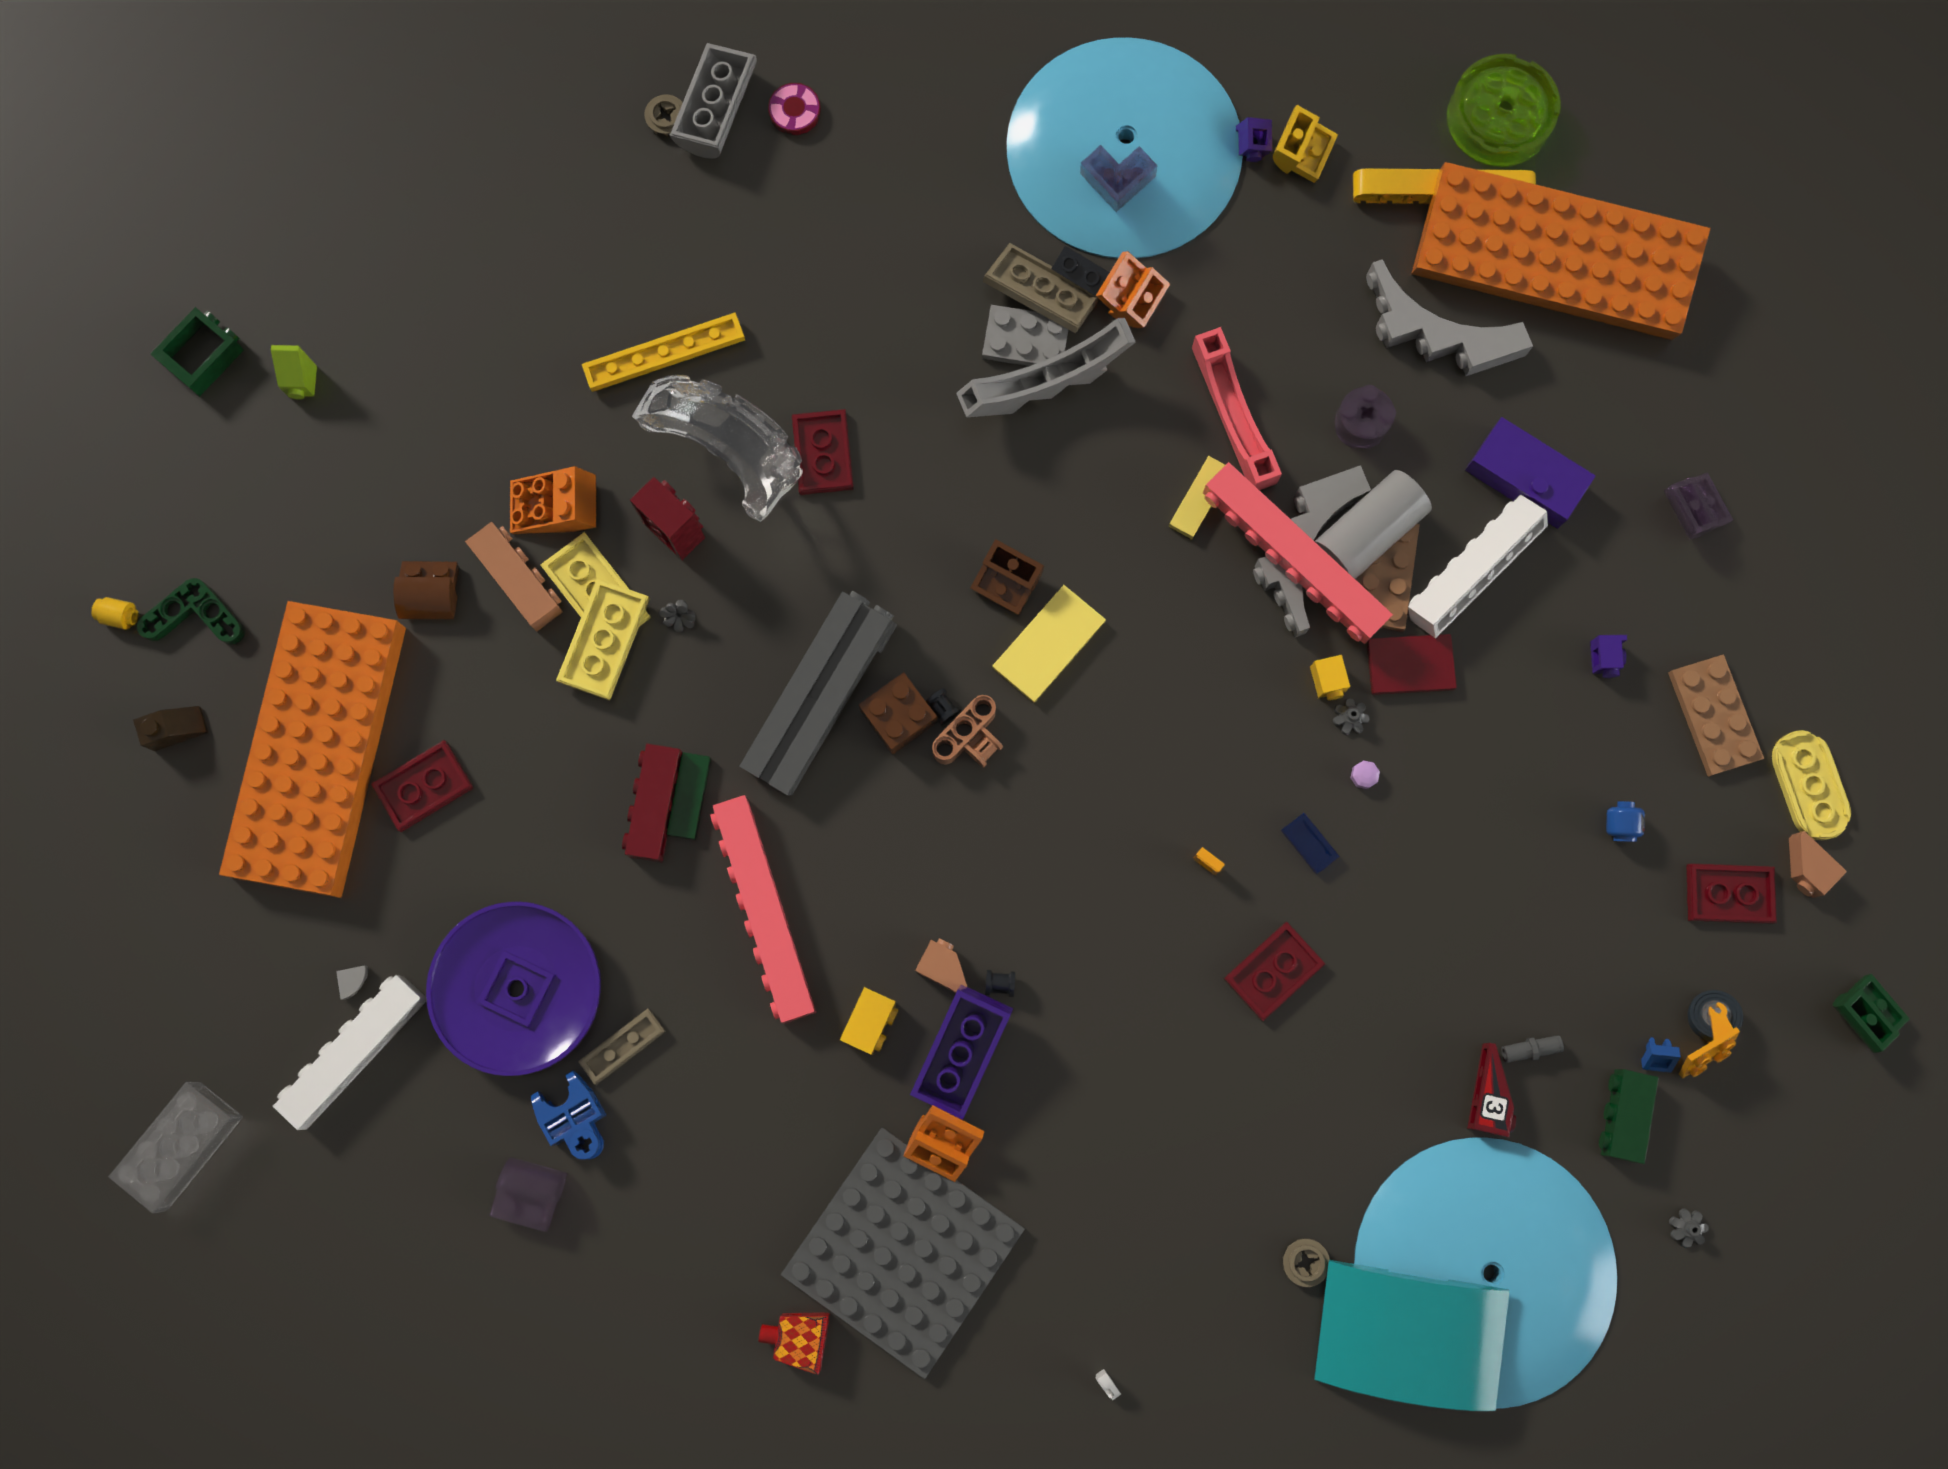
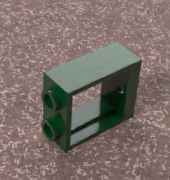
[150,307,244,397]

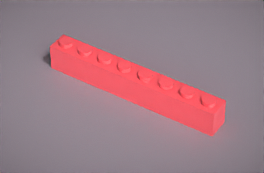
[1203,462,1393,644]
[710,795,817,1024]

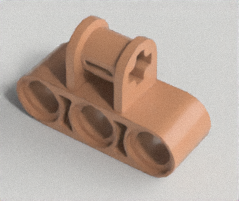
[932,695,1003,767]

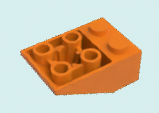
[510,466,596,534]

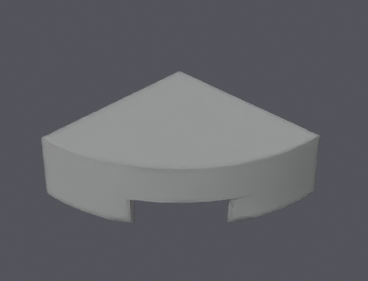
[336,965,368,1000]

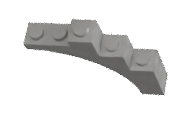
[1366,259,1533,376]
[956,318,1135,417]
[1253,465,1371,638]

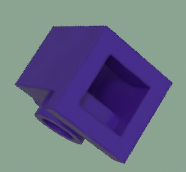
[1236,117,1272,162]
[1590,635,1627,678]

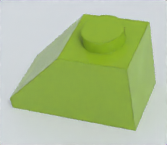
[271,345,317,399]

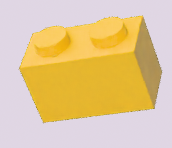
[840,987,899,1055]

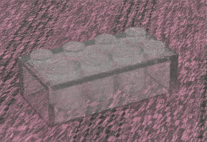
[108,1082,243,1214]

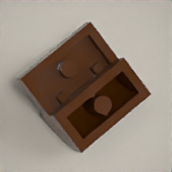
[970,539,1045,615]
[393,561,459,619]

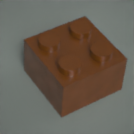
[858,672,938,755]

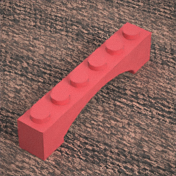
[1192,327,1282,490]

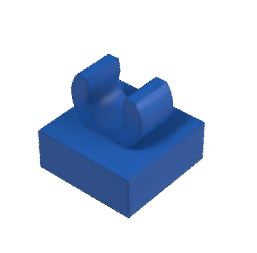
[1641,1037,1681,1072]

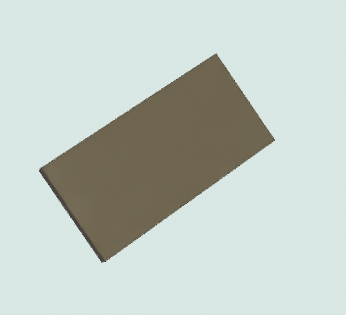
[983,243,1100,333]

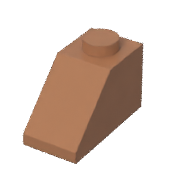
[1789,831,1847,898]
[915,938,967,993]

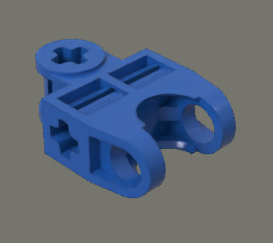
[531,1070,607,1159]

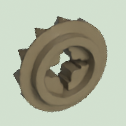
[644,94,683,136]
[1283,1239,1330,1287]

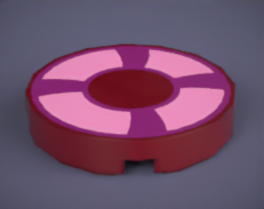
[768,83,821,135]

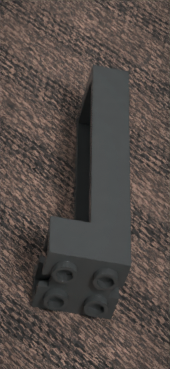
[739,591,897,795]

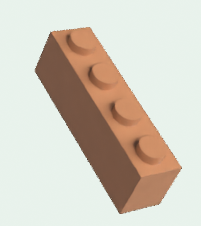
[465,522,563,632]

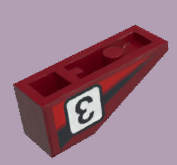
[1467,1043,1516,1137]

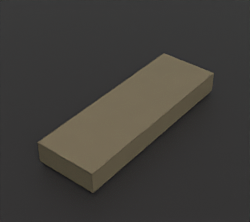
[578,1008,666,1085]

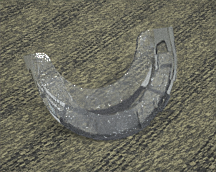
[632,375,803,522]

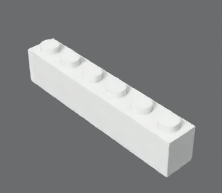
[1408,495,1548,638]
[273,975,427,1130]

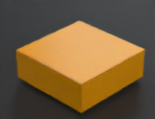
[1193,847,1225,875]

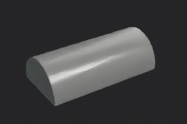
[670,43,757,159]
[1314,470,1432,579]

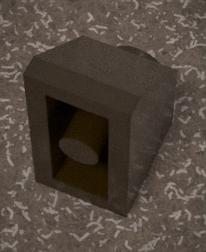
[133,706,208,751]

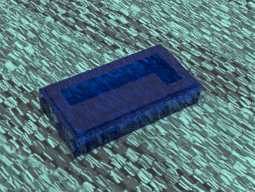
[1281,813,1340,875]

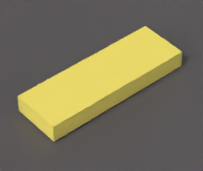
[1168,456,1225,539]

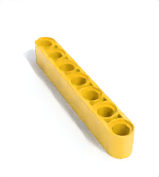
[1353,169,1536,204]

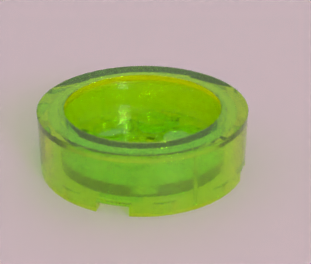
[1447,54,1561,167]

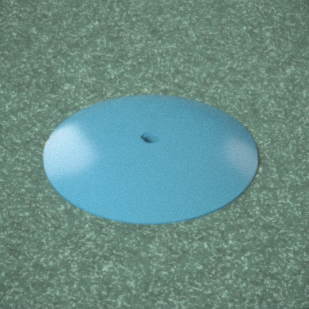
[1007,38,1243,259]
[1354,1137,1617,1409]

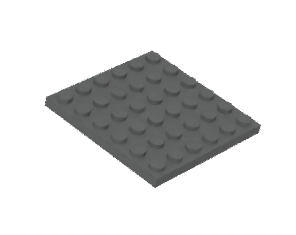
[781,1127,1025,1379]

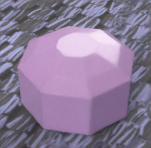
[1350,760,1380,789]

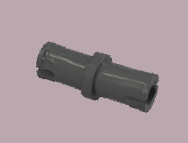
[1501,1035,1564,1063]

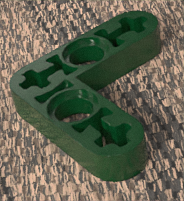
[137,578,245,645]

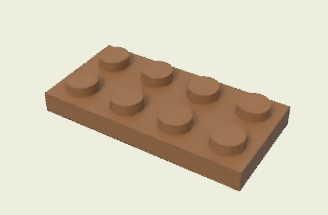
[1355,524,1420,632]
[1668,654,1764,777]

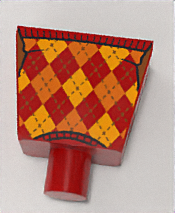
[759,1312,830,1375]

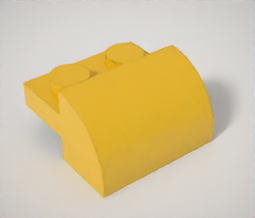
[1273,105,1338,183]

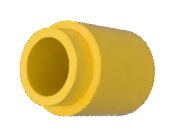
[91,597,139,630]

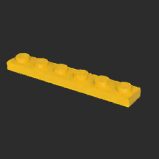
[582,312,745,392]

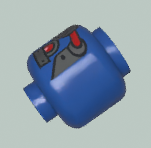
[1606,801,1645,842]

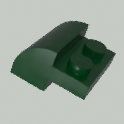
[1833,974,1910,1053]

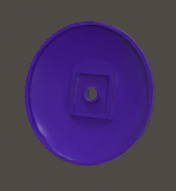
[426,902,601,1076]

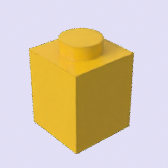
[1310,655,1350,700]

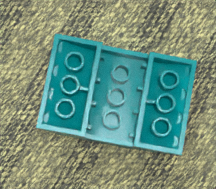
[1314,1260,1510,1411]

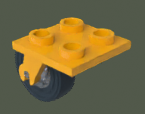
[1679,990,1743,1079]

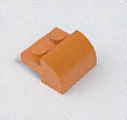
[1096,251,1170,328]
[904,1105,984,1182]

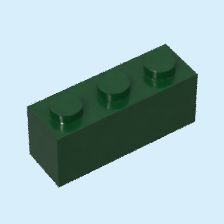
[1599,1069,1659,1164]

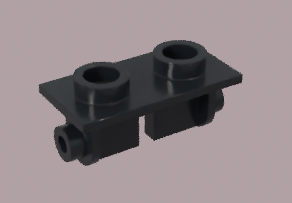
[1051,246,1110,296]

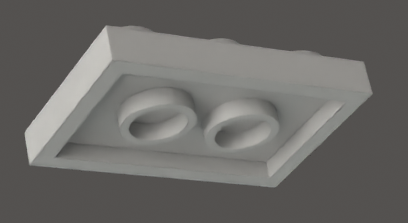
[982,305,1068,366]

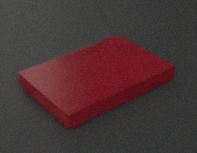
[792,409,854,495]
[1367,634,1457,695]
[371,740,474,832]
[1686,864,1777,924]
[1223,922,1325,1022]

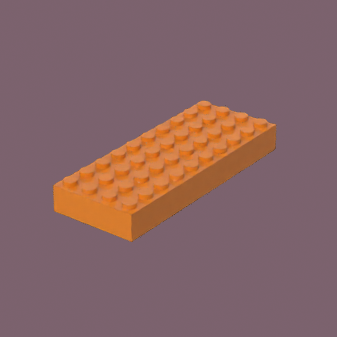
[1411,162,1711,340]
[219,601,406,898]

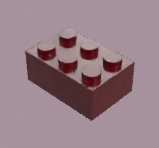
[630,477,705,560]

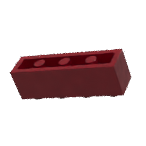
[622,743,682,863]

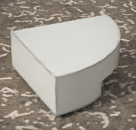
[1096,1369,1121,1400]

